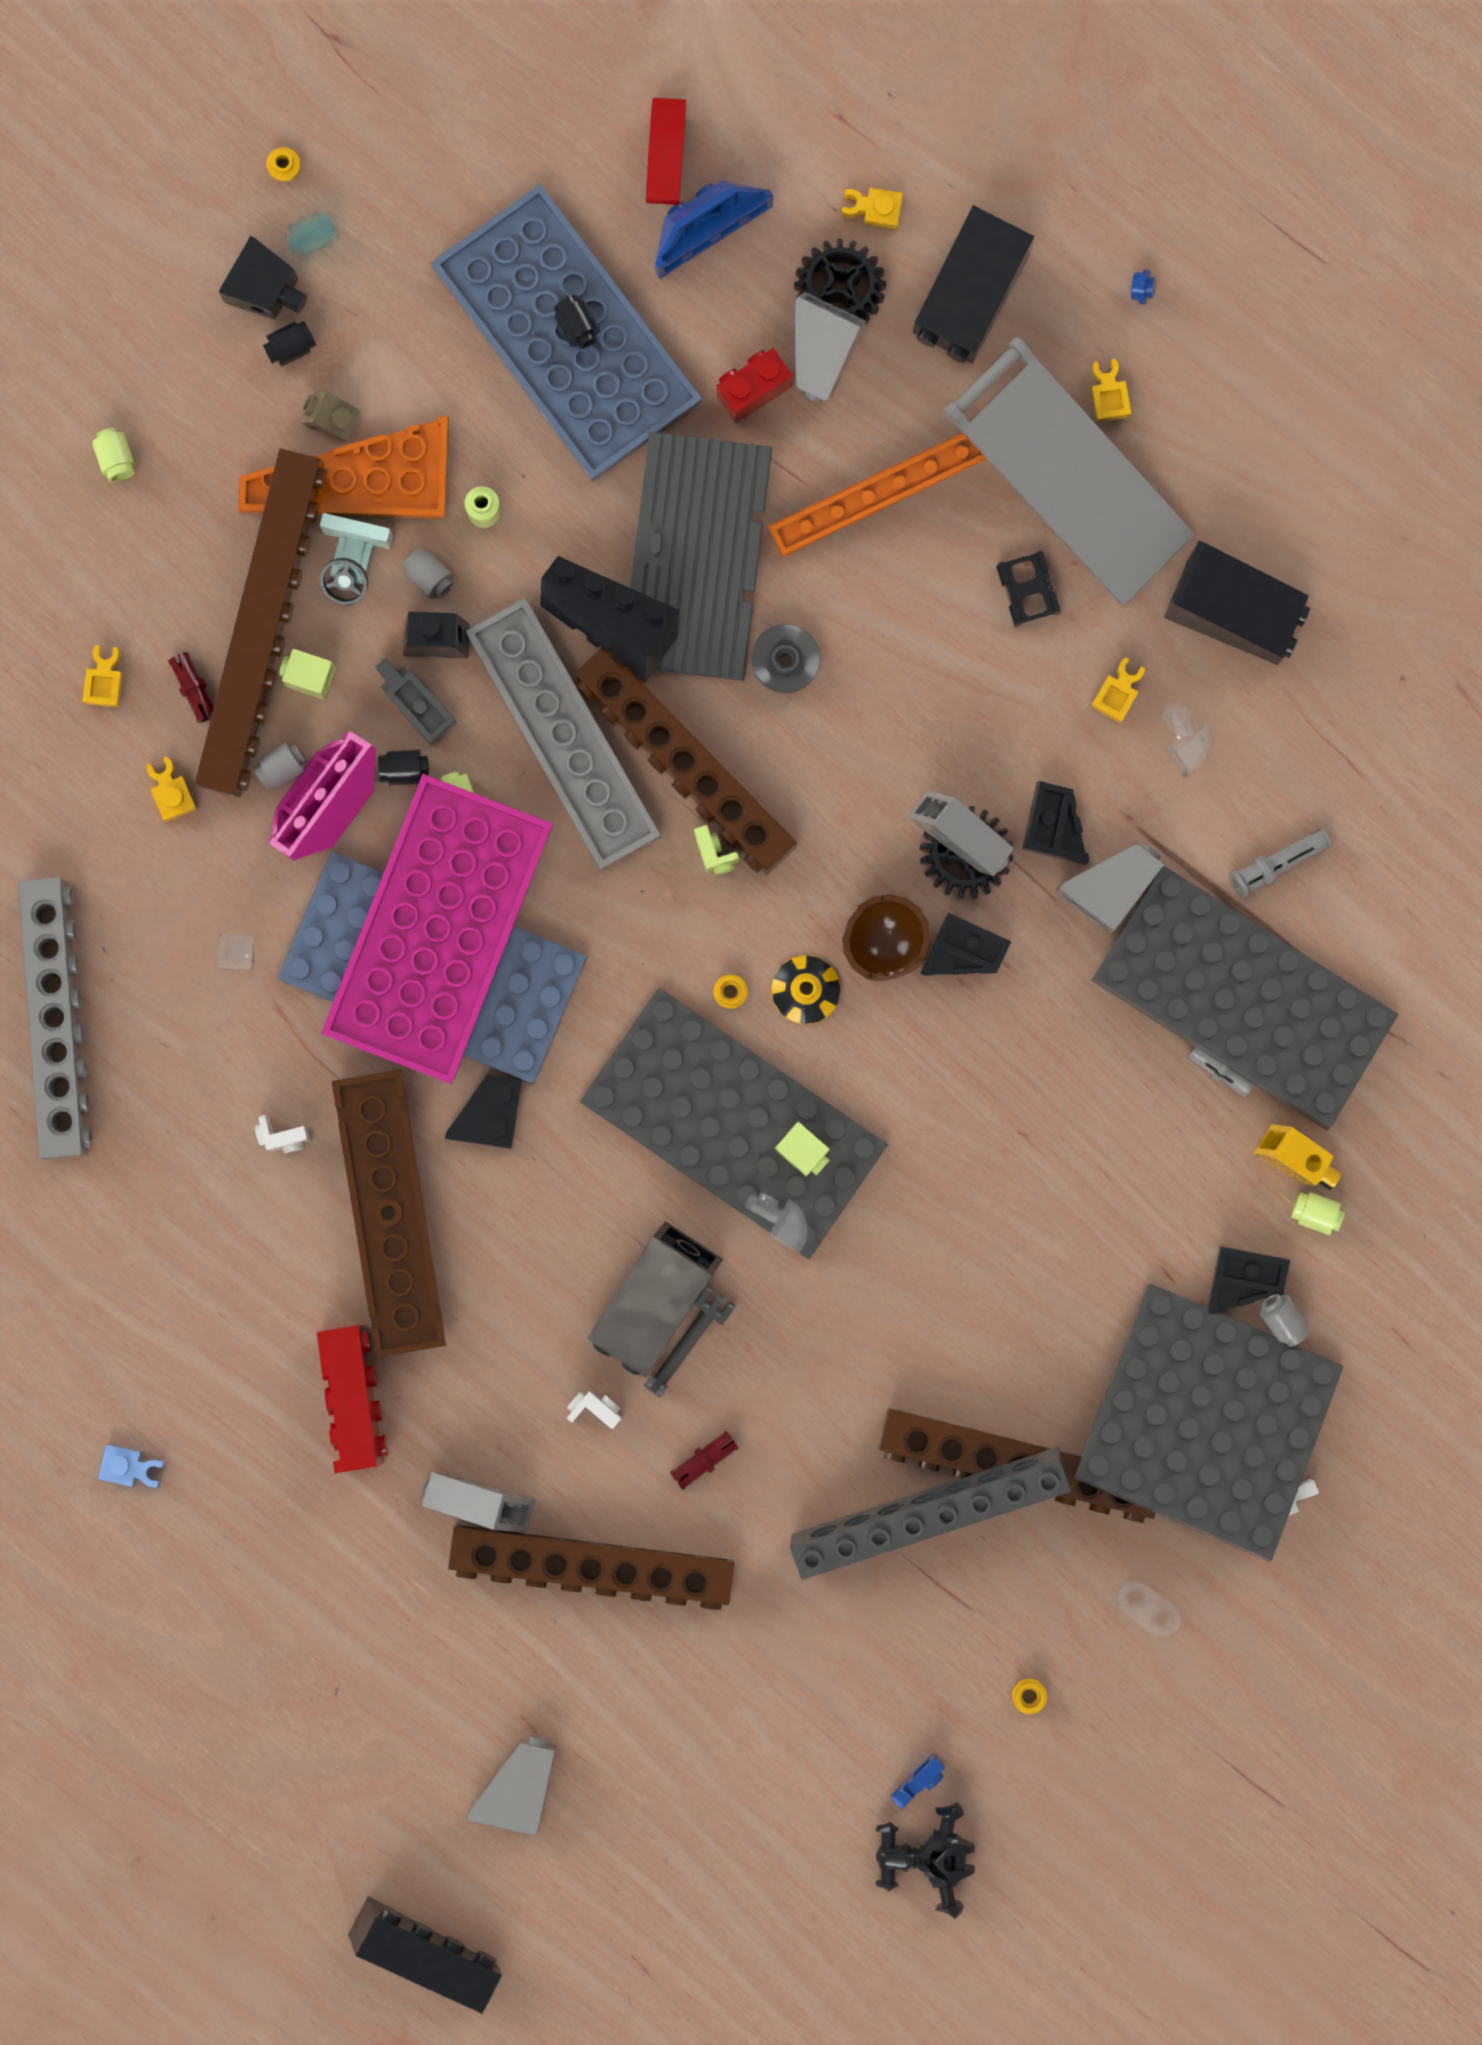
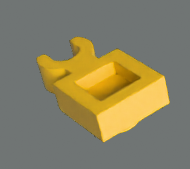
[841,188,903,230]
[1091,359,1132,423]
[82,645,123,708]
[1091,658,1145,724]
[146,756,197,822]

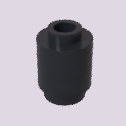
[554,295,600,349]
[263,321,317,367]
[378,749,429,786]

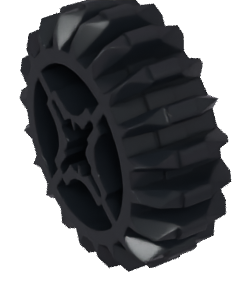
[794,238,887,324]
[919,806,1013,900]

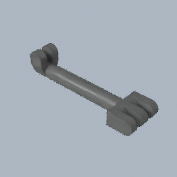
[643,1285,736,1398]

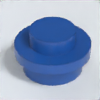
[1131,269,1156,304]

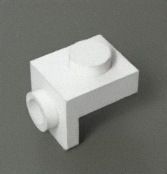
[255,1115,311,1154]
[567,1391,623,1429]

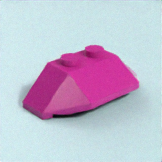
[269,731,375,860]

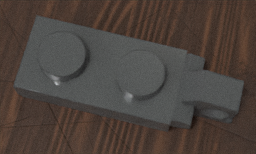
[375,658,457,746]

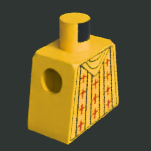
[1253,1124,1341,1190]

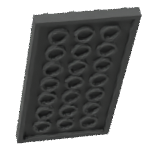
[1091,866,1399,1131]
[580,988,888,1260]

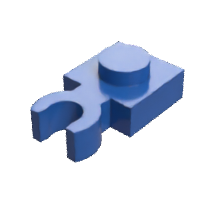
[890,1753,945,1809]

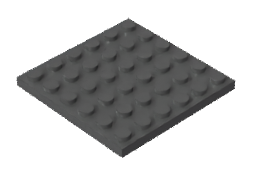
[1073,1284,1344,1562]

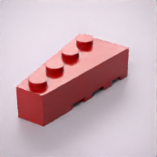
[316,1325,389,1474]

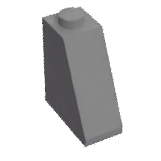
[795,291,866,402]
[907,790,1015,876]
[1056,844,1164,934]
[422,1472,535,1533]
[467,1735,557,1836]

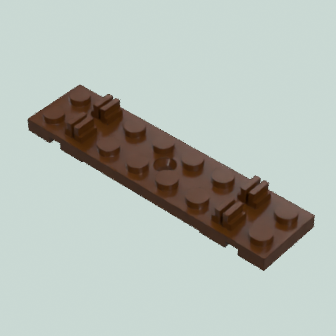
[332,1069,447,1358]

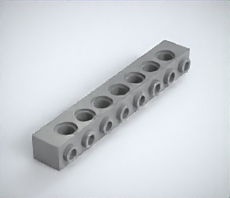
[18,877,93,1160]

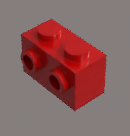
[717,348,793,424]

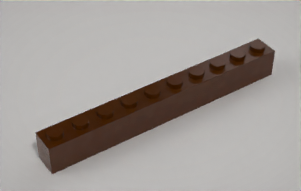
[194,448,328,797]

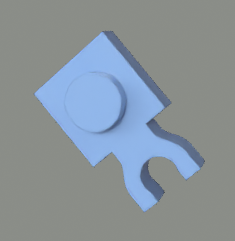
[98,1444,165,1488]

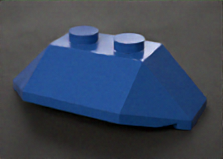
[655,181,773,279]

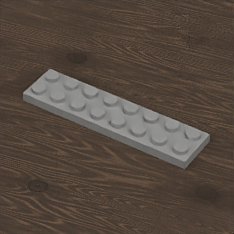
[465,598,661,871]

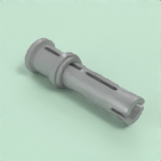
[1228,828,1332,899]

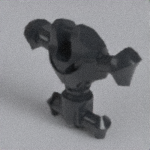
[875,1802,975,1919]

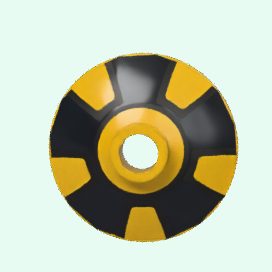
[771,955,841,1024]

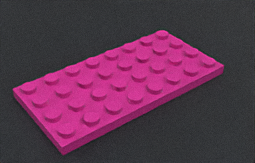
[321,774,553,1084]

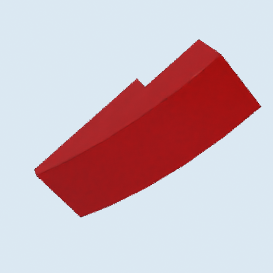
[646,98,686,205]

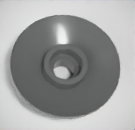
[751,624,820,693]

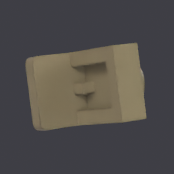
[301,391,361,442]

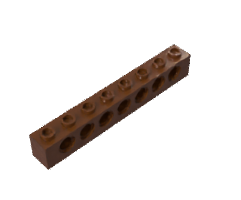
[575,647,797,875]
[878,1408,1155,1523]
[448,1525,734,1610]

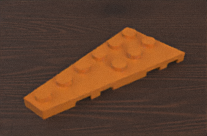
[238,415,449,519]

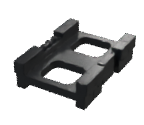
[996,551,1061,627]

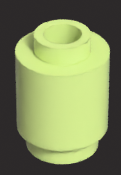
[92,428,135,482]
[464,486,501,528]
[1290,1192,1345,1236]

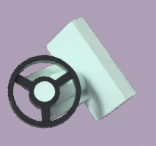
[320,513,393,605]

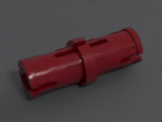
[168,652,214,723]
[670,1430,739,1490]

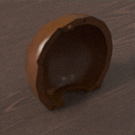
[842,894,931,981]

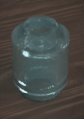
[285,211,338,257]

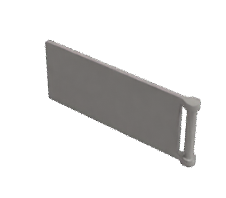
[942,337,1194,605]

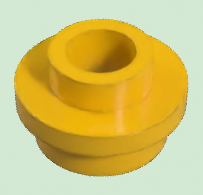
[266,147,301,182]
[713,974,748,1009]
[1012,1678,1047,1714]

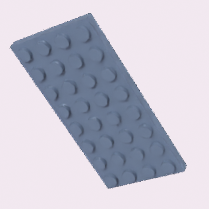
[430,184,702,482]
[277,851,587,1085]

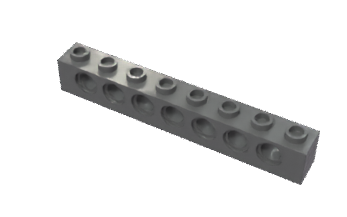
[790,1447,1071,1580]

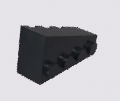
[540,556,680,683]
[348,1896,502,2014]

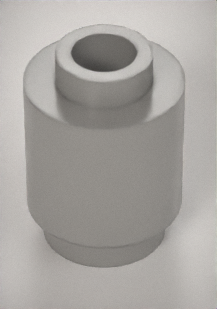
[403,548,454,599]
[253,742,307,790]
[1260,1294,1309,1347]

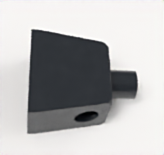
[218,236,308,319]
[403,611,470,658]

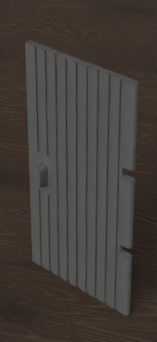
[625,432,773,681]

